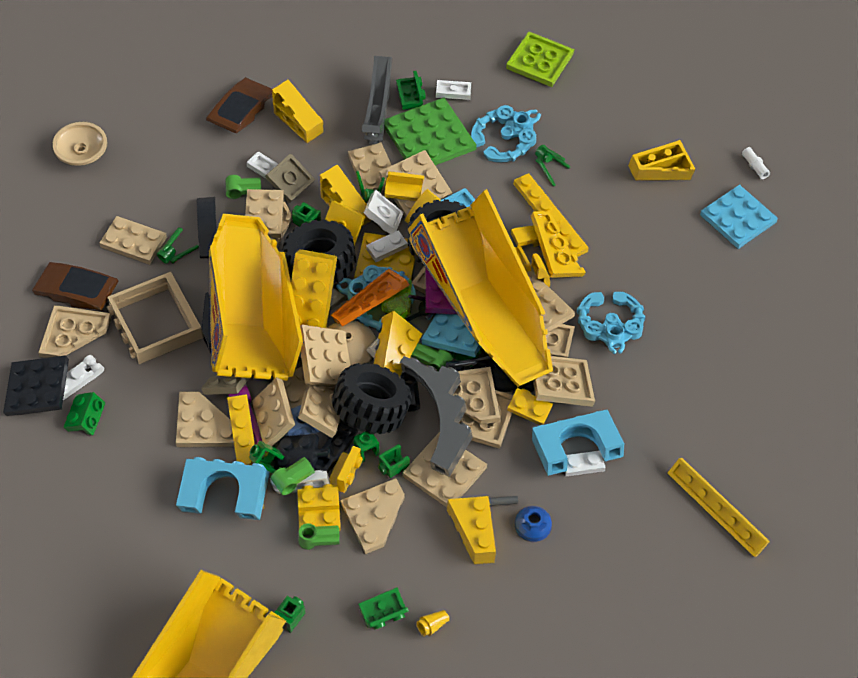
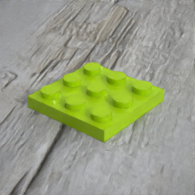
[506,32,574,87]

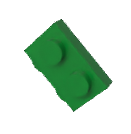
[396,70,426,110]
[63,392,105,435]
[358,587,409,630]

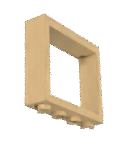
[106,272,203,364]

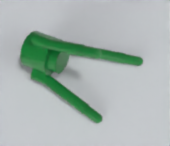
[535,145,570,186]
[356,171,385,203]
[156,227,199,264]

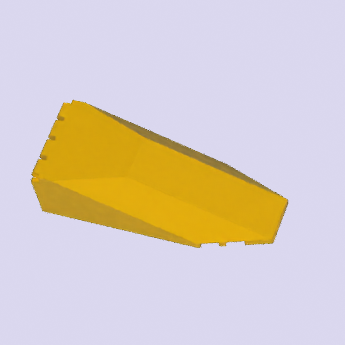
[132,570,286,678]

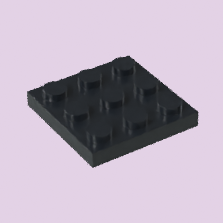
[3,355,69,416]

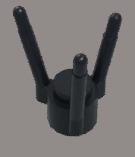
[405,294,436,322]
[445,356,492,371]

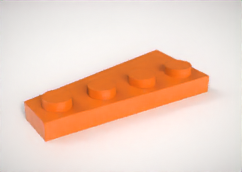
[331,268,410,327]

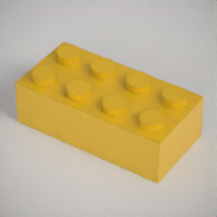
[291,249,337,328]

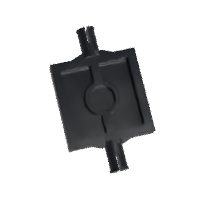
[264,434,330,470]

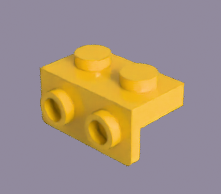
[507,388,553,425]
[329,446,363,493]

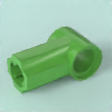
[225,175,261,199]
[411,342,453,372]
[271,457,315,495]
[298,523,340,550]

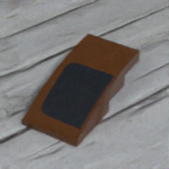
[206,77,272,133]
[32,262,119,310]

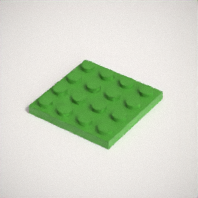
[384,97,477,165]

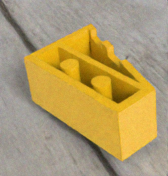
[272,80,323,143]
[628,140,695,180]
[320,165,371,226]
[374,311,422,377]
[447,496,496,564]

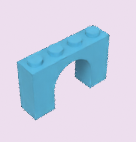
[532,409,625,476]
[176,457,269,520]

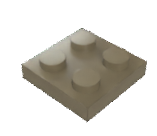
[265,153,315,203]

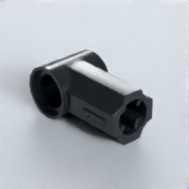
[401,372,420,412]

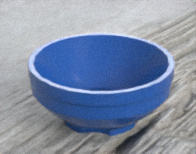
[515,506,552,542]

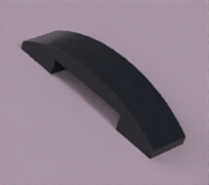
[197,197,217,258]
[315,419,358,473]

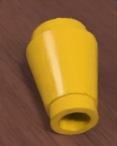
[416,610,449,636]

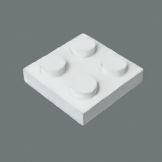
[363,190,404,234]

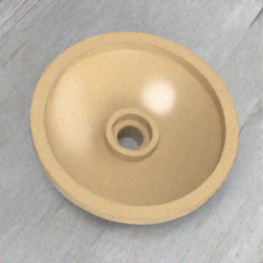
[53,122,107,166]
[328,321,376,366]

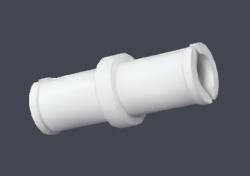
[742,147,770,179]

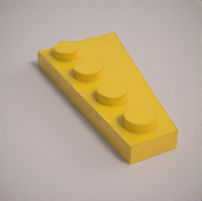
[530,211,586,278]

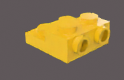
[297,484,341,531]

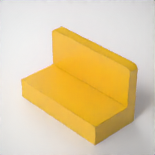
[384,171,424,201]

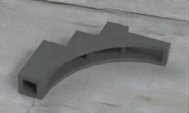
[362,56,393,144]
[400,356,473,477]

